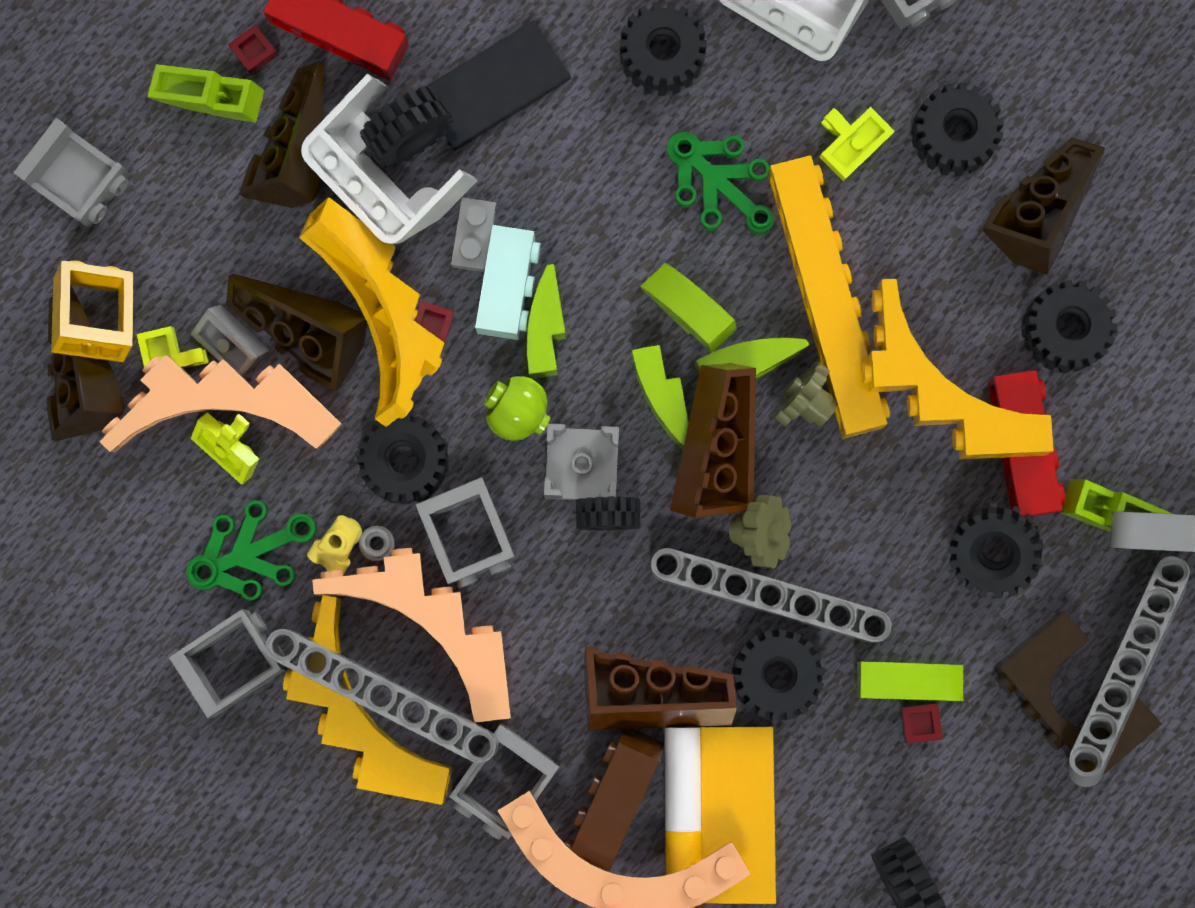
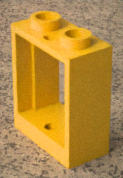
[51,261,133,362]

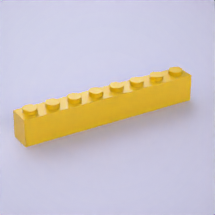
[768,155,890,439]

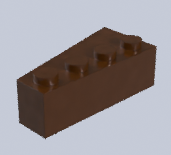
[670,363,756,518]
[584,646,737,731]
[565,729,664,872]

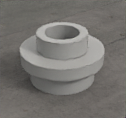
[359,526,395,561]

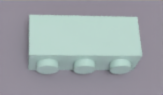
[475,225,541,340]

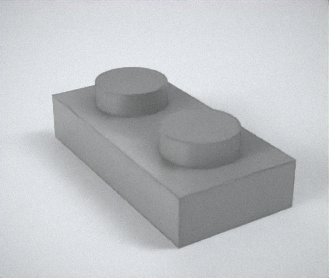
[451,197,497,272]

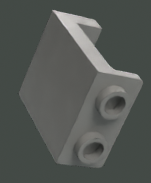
[13,118,131,229]

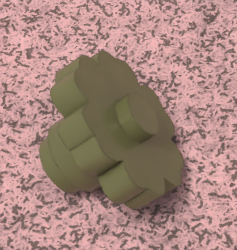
[772,361,837,427]
[729,495,792,568]

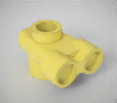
[307,515,362,576]

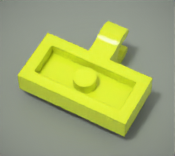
[820,107,895,182]
[137,326,209,391]
[191,412,259,485]

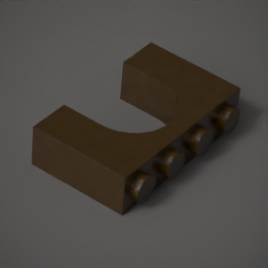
[993,612,1162,776]

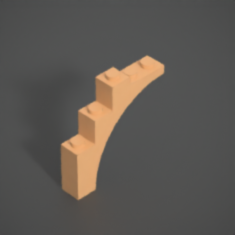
[100,355,342,452]
[312,548,511,723]

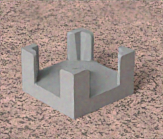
[544,424,619,500]

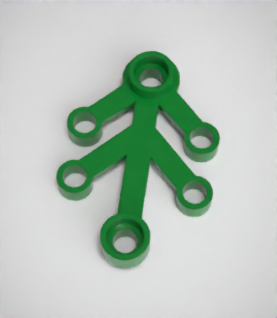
[667,132,774,235]
[186,500,317,601]

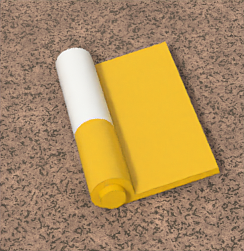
[664,727,776,908]

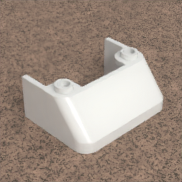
[719,0,869,61]
[301,74,477,244]

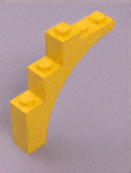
[299,197,444,427]
[862,279,1054,459]
[283,595,452,805]

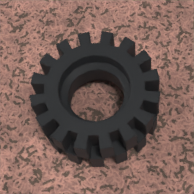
[576,496,641,531]

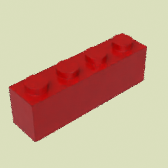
[263,0,409,81]
[988,370,1065,517]

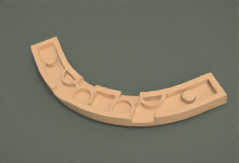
[498,791,751,908]

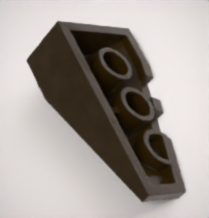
[239,61,324,208]
[983,137,1105,275]
[226,274,367,391]
[47,285,124,441]

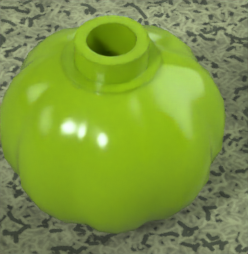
[483,376,550,441]

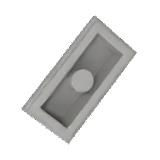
[190,305,269,378]

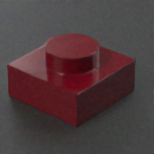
[228,24,278,75]
[414,301,454,347]
[900,703,943,744]

